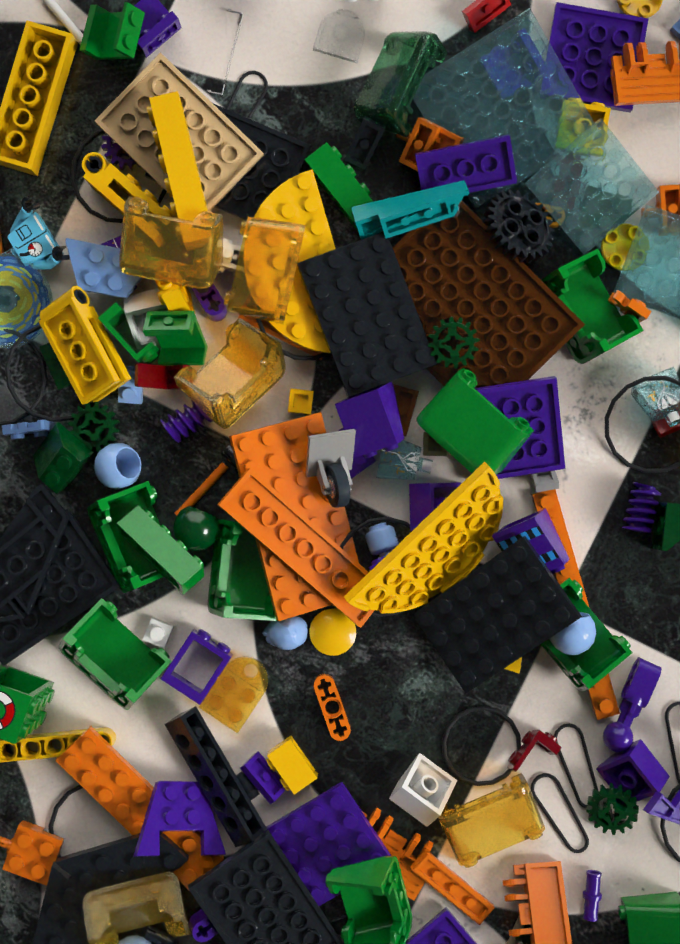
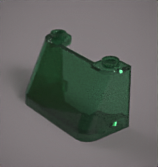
[354,31,448,137]

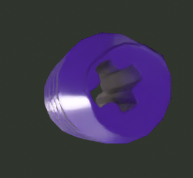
[160,395,213,443]
[621,482,662,533]

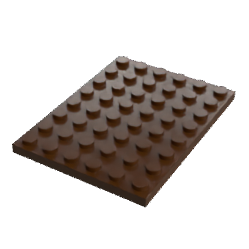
[393,200,585,388]

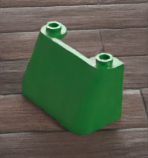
[541,249,644,364]
[416,368,534,475]
[88,481,164,593]
[207,519,276,621]
[540,577,633,691]
[59,598,172,710]
[326,856,412,944]
[618,892,680,944]

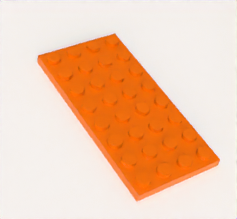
[229,412,359,621]

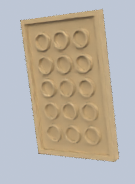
[95,52,264,213]

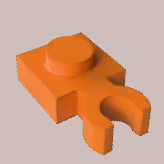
[607,290,652,323]

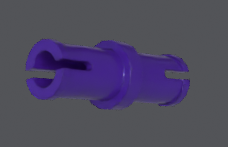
[583,870,602,922]

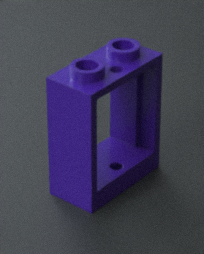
[161,629,233,705]

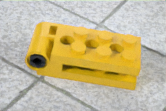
[82,152,178,249]
[38,286,132,404]

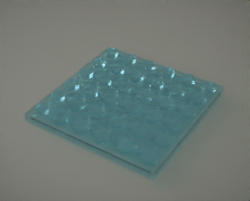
[406,8,600,209]

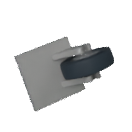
[306,429,356,508]

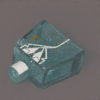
[631,367,680,427]
[376,440,433,480]

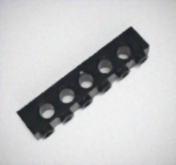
[164,706,267,847]

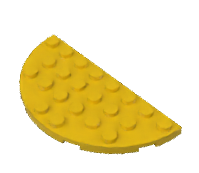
[244,169,336,354]
[344,462,503,614]

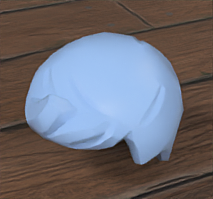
[263,616,308,650]

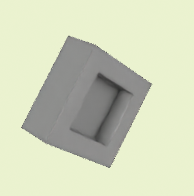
[531,470,559,492]

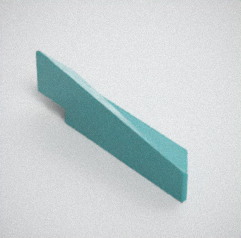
[352,180,469,240]

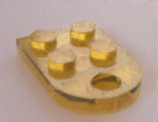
[199,656,268,733]

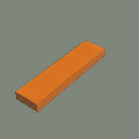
[410,849,495,925]

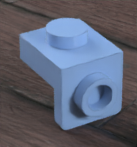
[118,366,143,404]

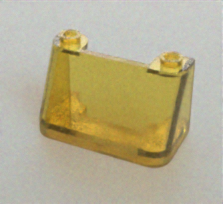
[119,196,223,289]
[224,217,306,325]
[174,318,286,429]
[438,773,545,868]
[83,872,191,944]

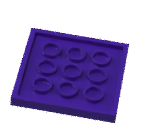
[539,2,649,113]
[471,376,566,479]
[264,782,391,906]

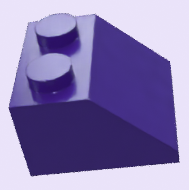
[409,482,461,531]
[596,739,670,801]

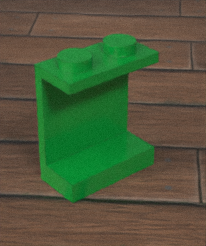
[80,2,145,60]
[98,302,160,364]
[143,311,208,366]

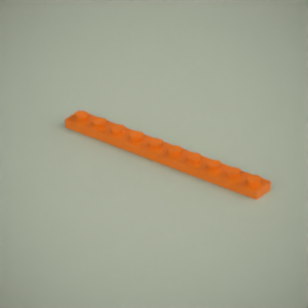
[531,489,620,720]

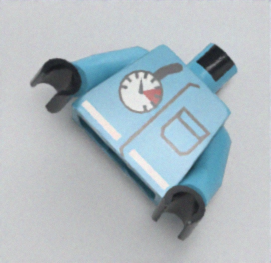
[2,196,70,270]

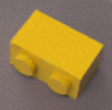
[266,735,318,795]

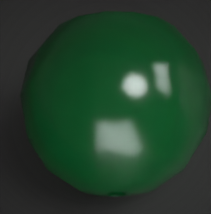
[173,506,220,551]

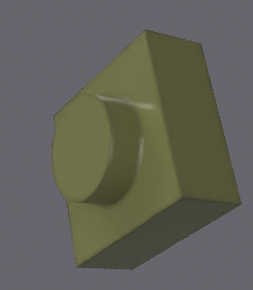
[423,432,447,456]

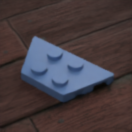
[65,238,157,299]

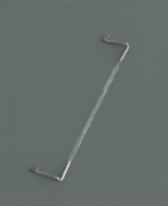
[207,9,243,95]

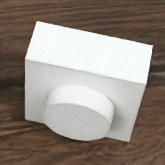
[143,617,174,649]

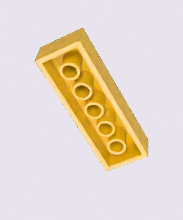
[0,20,78,176]
[147,91,215,249]

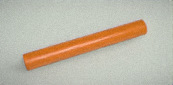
[175,462,229,515]

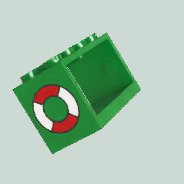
[0,664,55,744]

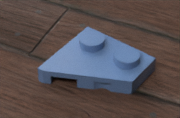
[2,420,55,440]

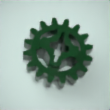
[428,317,480,368]
[68,402,120,452]
[586,783,639,835]

